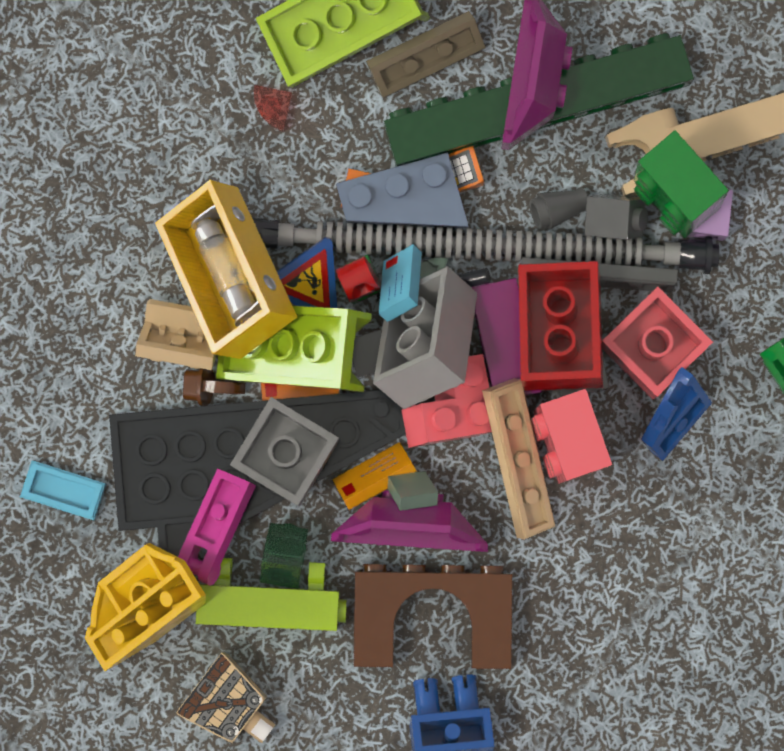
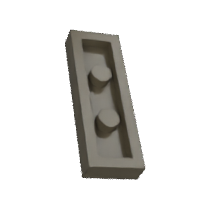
[366,11,485,98]

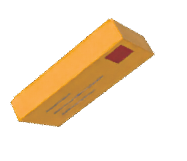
[332,442,417,510]

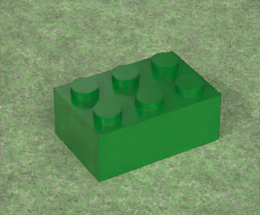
[633,130,729,238]

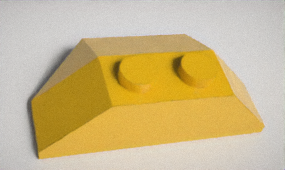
[85,543,206,672]

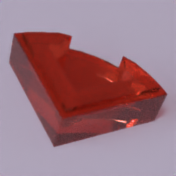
[254,85,292,132]

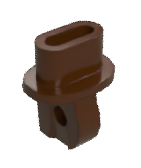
[183,368,246,406]

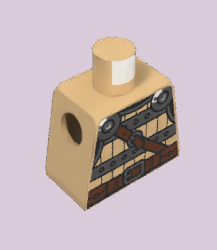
[176,651,276,743]

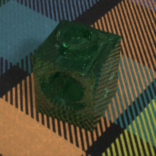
[260,522,308,589]

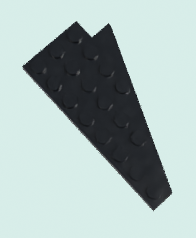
[109,390,420,557]

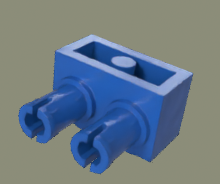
[409,674,495,751]

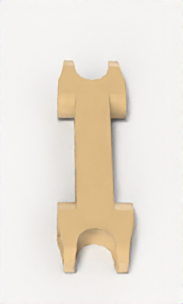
[605,93,784,197]

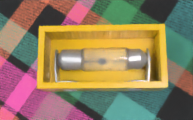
[155,180,297,359]

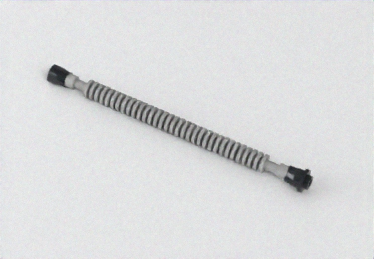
[252,218,719,274]

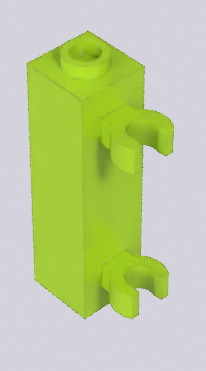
[195,558,347,631]

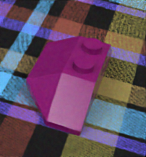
[501,0,573,150]
[331,490,488,552]

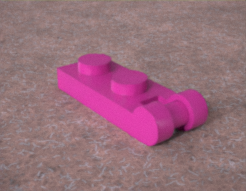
[178,468,256,586]

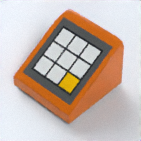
[448,146,484,193]

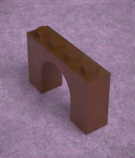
[354,564,512,669]

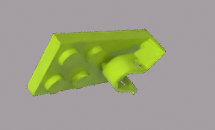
[255,0,431,88]
[216,306,372,392]

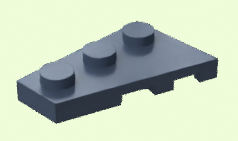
[336,153,469,228]

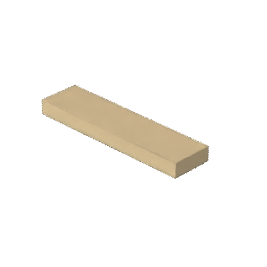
[482,378,555,540]

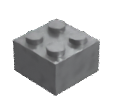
[230,397,340,507]

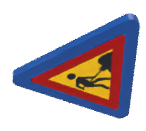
[277,237,337,308]

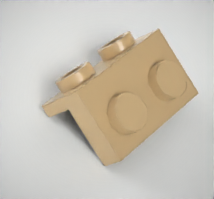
[135,299,217,370]

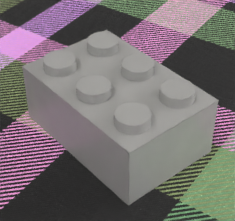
[373,266,477,409]

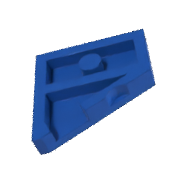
[641,367,712,461]

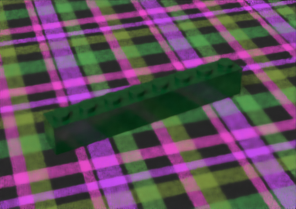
[384,33,694,167]

